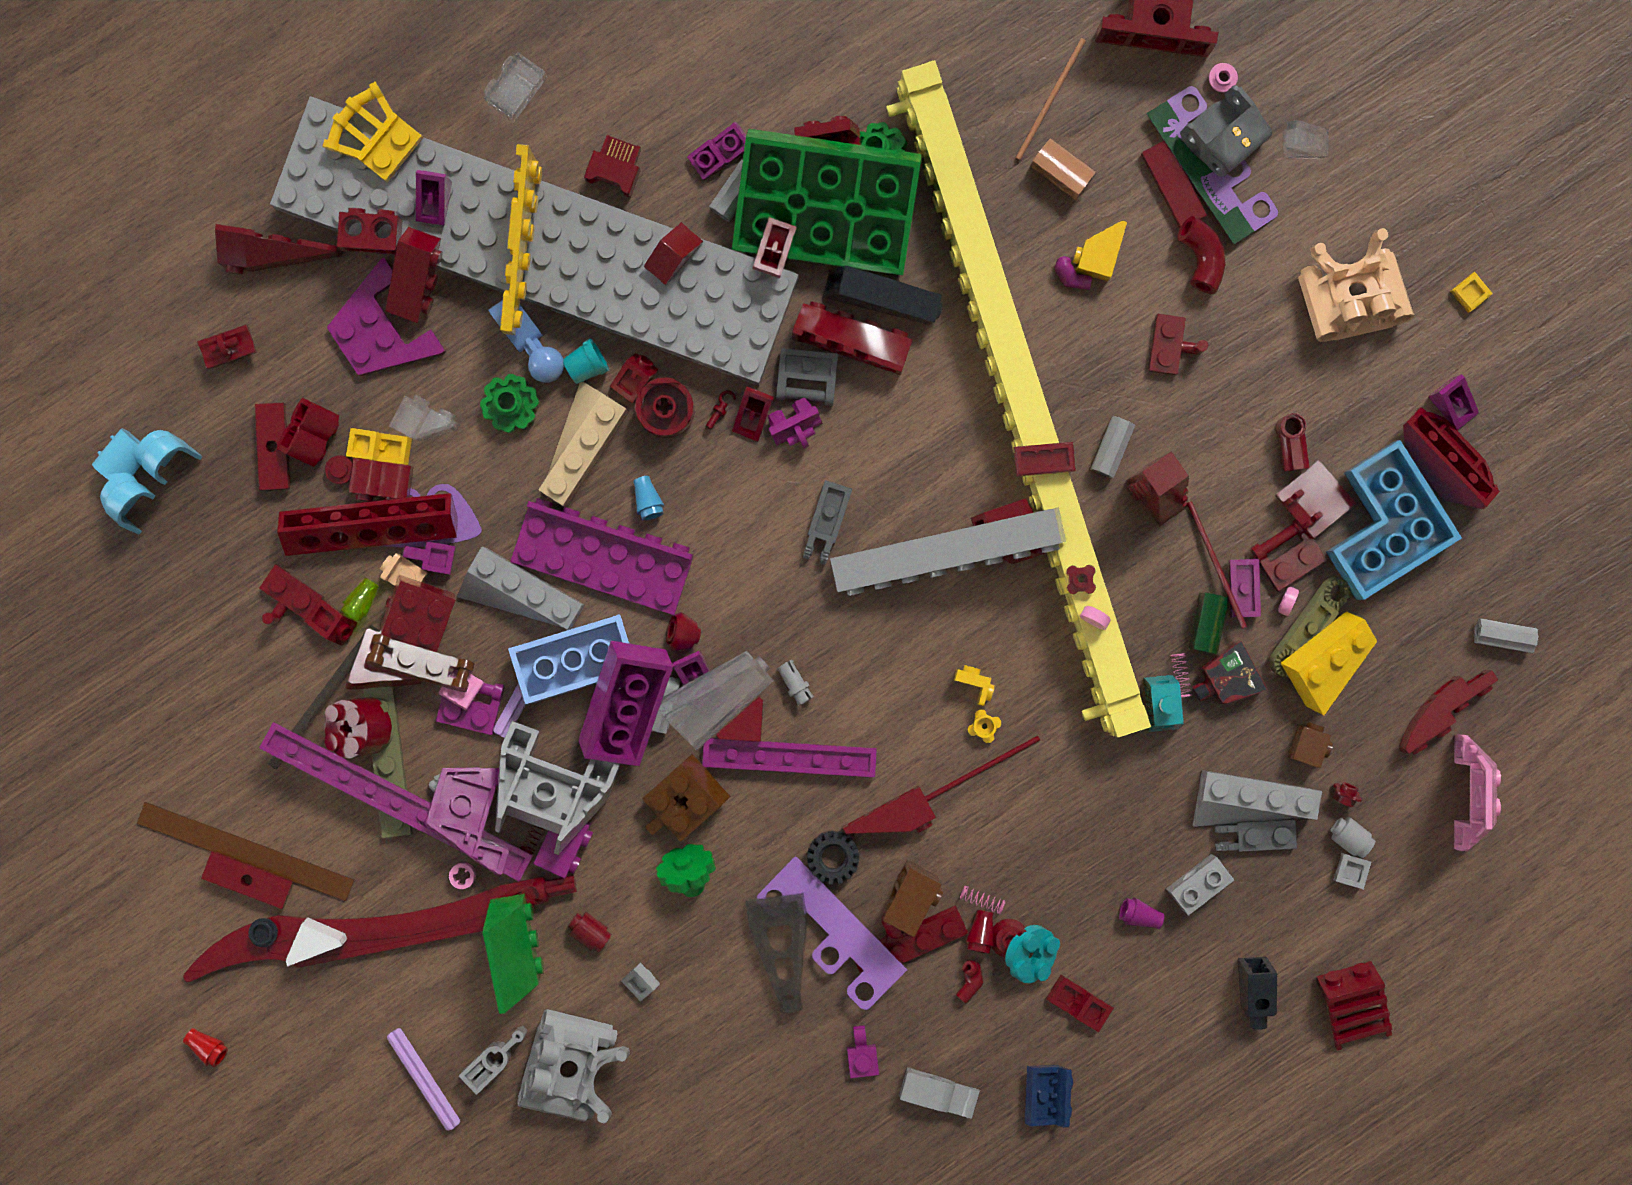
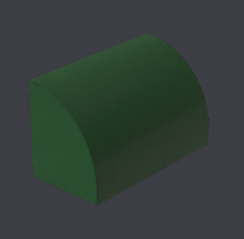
[1189,592,1229,655]

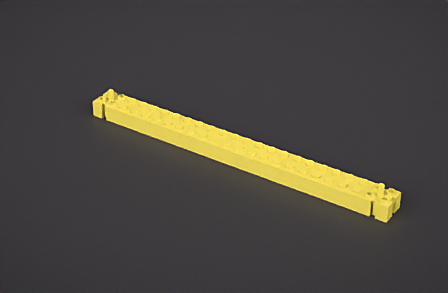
[886,60,1151,738]

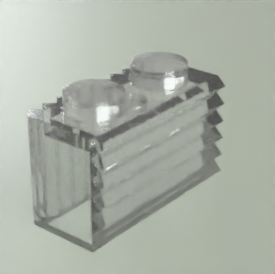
[484,52,548,123]

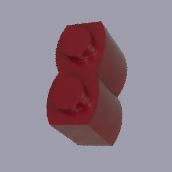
[277,398,340,467]
[349,458,414,502]

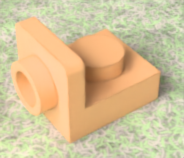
[380,553,429,586]

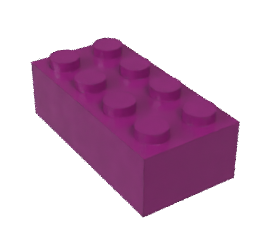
[578,641,673,766]

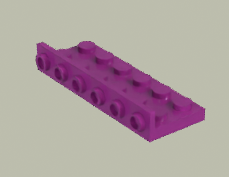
[510,498,694,615]

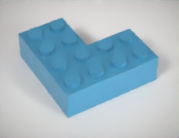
[1326,440,1462,600]

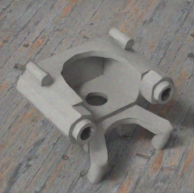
[518,1009,630,1123]

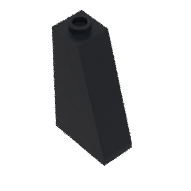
[823,265,943,324]

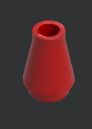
[183,1028,228,1067]

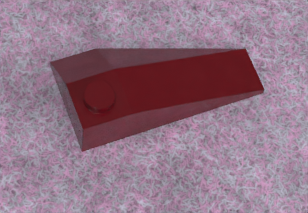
[215,224,342,275]

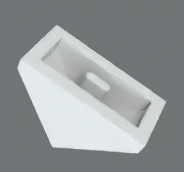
[286,917,347,966]

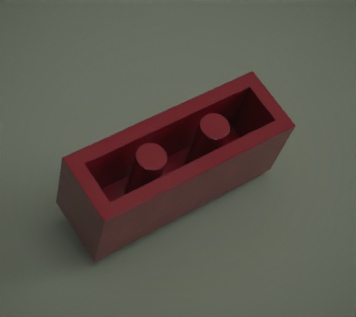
[385,227,443,323]

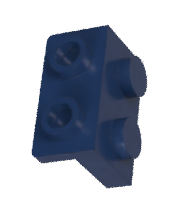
[1025,1065,1073,1128]

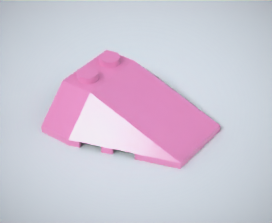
[1454,734,1501,851]

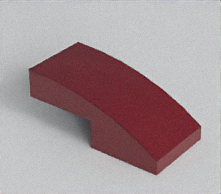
[1046,975,1114,1032]

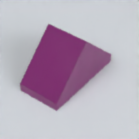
[416,170,452,226]
[1428,374,1479,430]
[672,651,719,703]

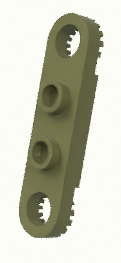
[1269,577,1351,677]

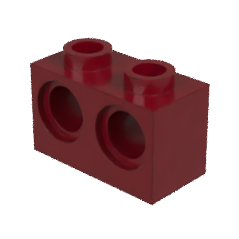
[337,208,403,255]

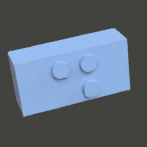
[508,615,629,706]

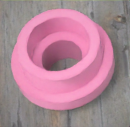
[1209,63,1238,92]

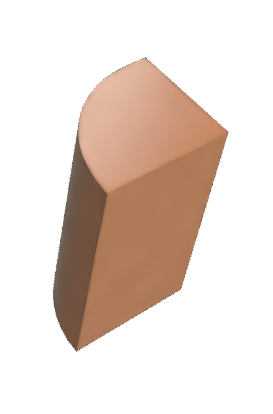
[1030,138,1096,200]

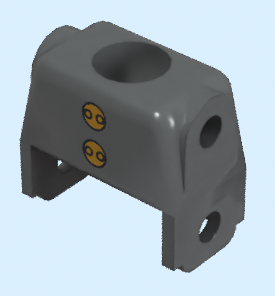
[1180,85,1272,177]

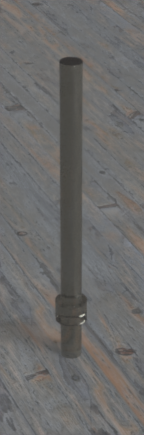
[267,624,380,770]

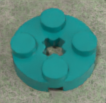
[1005,925,1060,983]

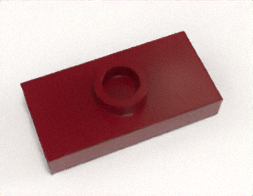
[1014,442,1076,477]

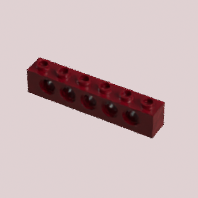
[277,493,458,556]

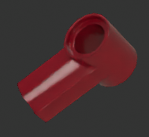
[1275,413,1310,472]

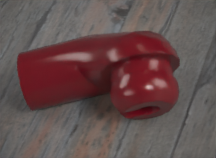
[956,960,983,1004]

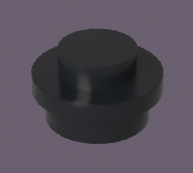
[248,918,278,947]

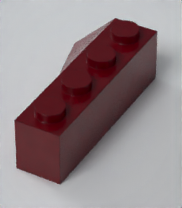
[792,301,913,375]

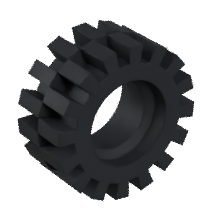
[807,830,859,884]

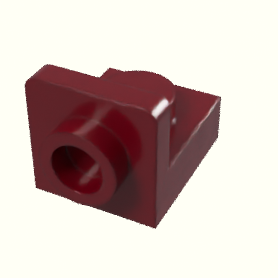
[610,353,658,403]
[304,598,357,646]

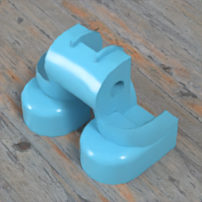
[92,428,202,534]

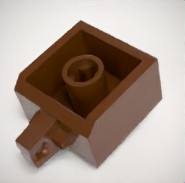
[642,754,731,842]

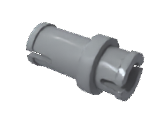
[777,660,814,706]

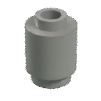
[1331,817,1376,858]

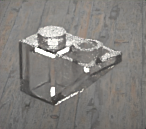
[389,395,460,442]

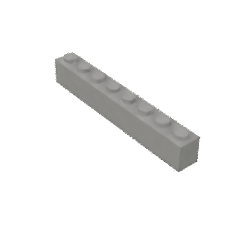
[830,507,1066,596]

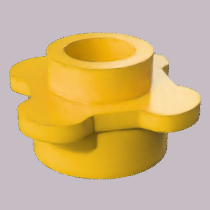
[968,709,1001,743]

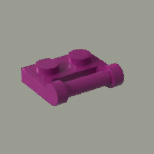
[436,671,505,735]

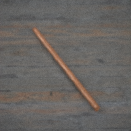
[1015,38,1086,161]

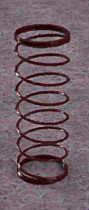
[519,825,545,855]

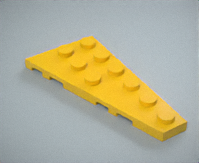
[500,144,542,335]

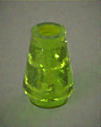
[341,577,379,622]

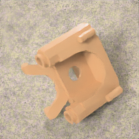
[1298,228,1415,342]

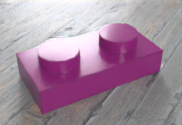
[1228,559,1261,617]

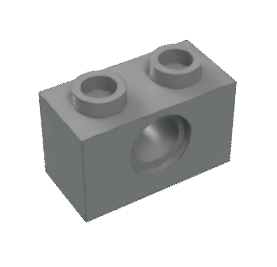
[1166,854,1234,915]

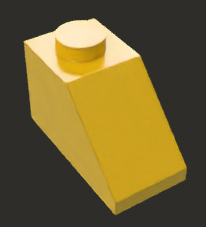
[1072,221,1127,282]

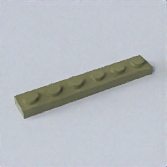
[364,686,413,838]

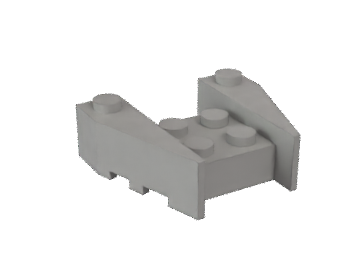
[495,721,620,855]

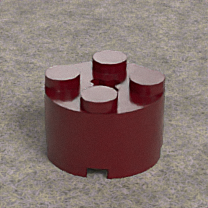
[635,377,695,438]
[324,697,392,758]

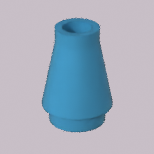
[633,476,665,521]

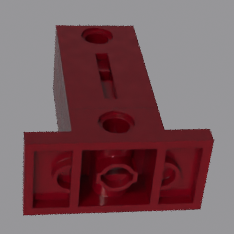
[1095,0,1219,58]

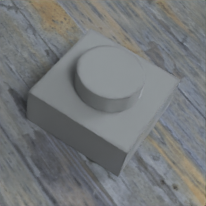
[1334,853,1371,890]
[621,963,660,1002]

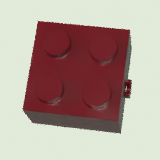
[380,575,456,652]

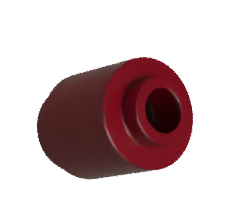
[567,911,612,953]

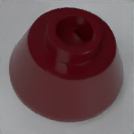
[666,612,701,651]
[992,919,1026,958]

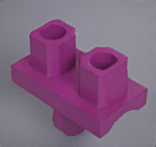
[768,398,823,449]

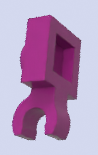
[403,541,456,575]
[847,1025,879,1078]

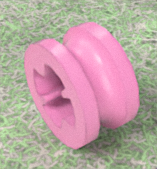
[449,862,477,889]

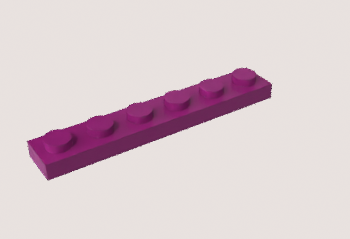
[702,738,877,777]

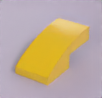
[346,428,412,465]

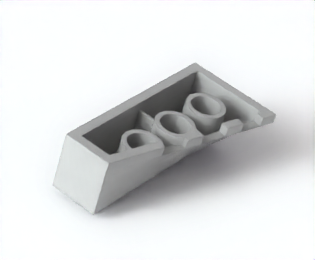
[457,547,585,630]
[1193,770,1322,827]

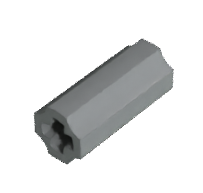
[709,159,743,222]
[1090,416,1135,479]
[1473,618,1539,653]

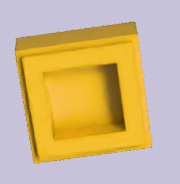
[1450,272,1493,313]

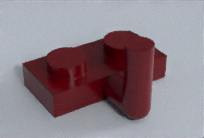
[1148,314,1208,375]
[259,564,324,624]

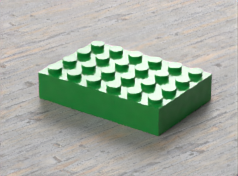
[732,129,922,275]

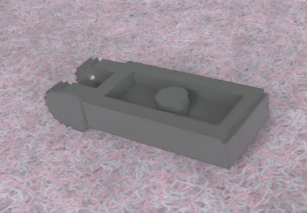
[803,480,852,565]
[1215,819,1297,852]

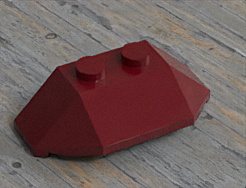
[1403,407,1500,509]

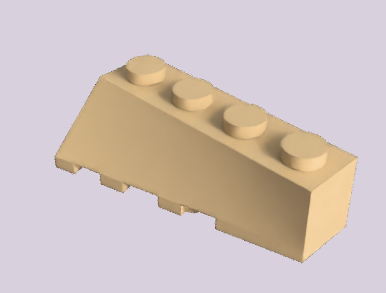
[539,382,629,507]

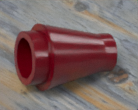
[966,910,994,954]

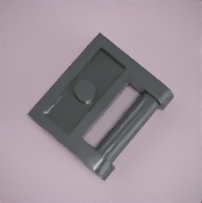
[776,348,838,406]

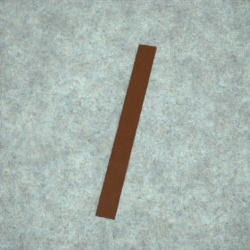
[137,802,355,901]

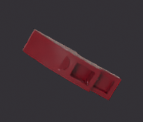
[1399,670,1498,755]

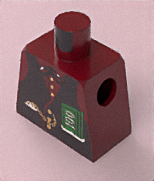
[1192,641,1267,704]

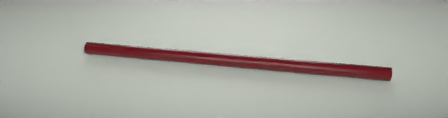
[1187,501,1247,629]
[925,736,1040,802]

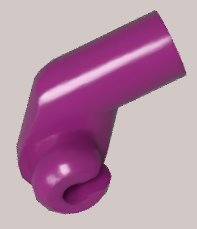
[1054,256,1092,290]

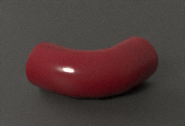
[1177,216,1226,294]

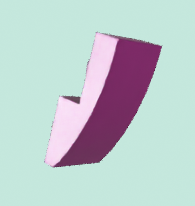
[687,122,746,180]

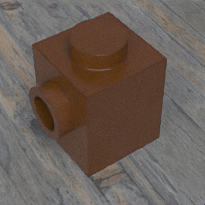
[1288,722,1333,768]

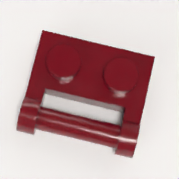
[1250,519,1327,591]

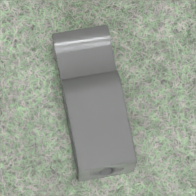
[459,1025,528,1095]
[899,1067,980,1119]

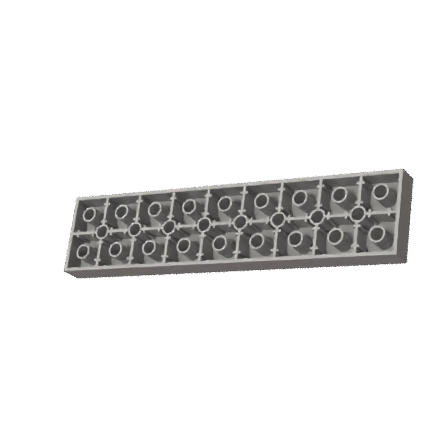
[270,96,799,386]

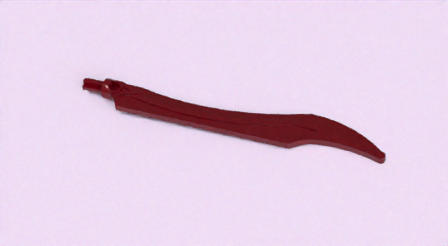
[183,875,577,982]

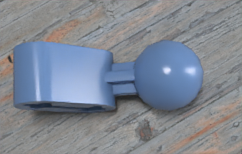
[488,300,564,383]

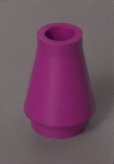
[1119,897,1164,929]

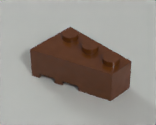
[883,860,944,937]

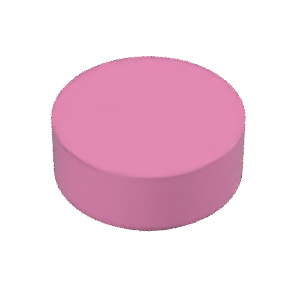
[1278,587,1299,616]
[1080,606,1111,630]

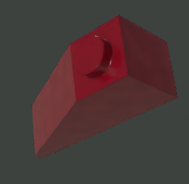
[843,786,936,834]

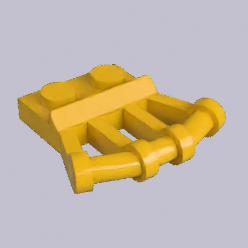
[322,81,423,182]

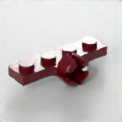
[855,905,968,974]

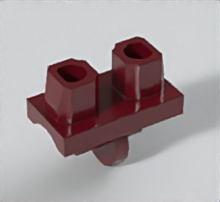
[197,325,257,370]

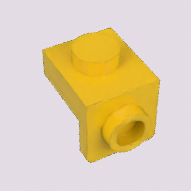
[953,665,995,706]

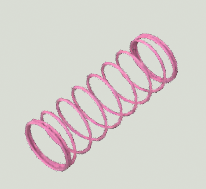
[1171,653,1192,698]
[960,885,1005,914]

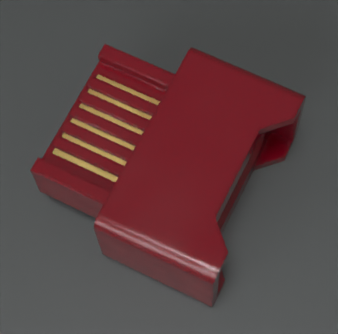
[584,135,641,198]

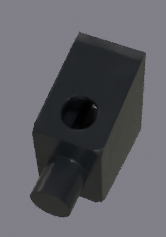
[1238,957,1277,1030]

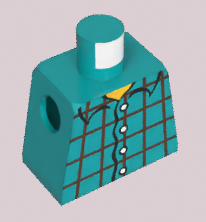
[1144,675,1184,732]

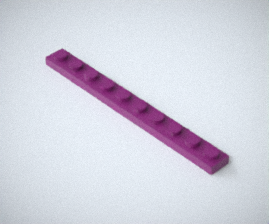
[259,722,533,881]

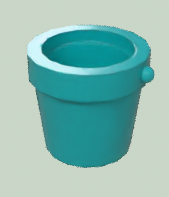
[563,339,609,384]

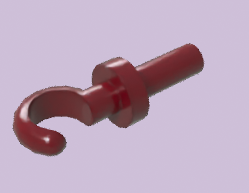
[705,390,736,430]

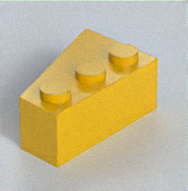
[1281,611,1377,715]

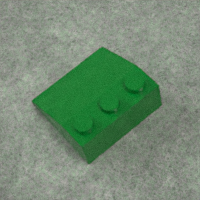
[482,894,544,1014]

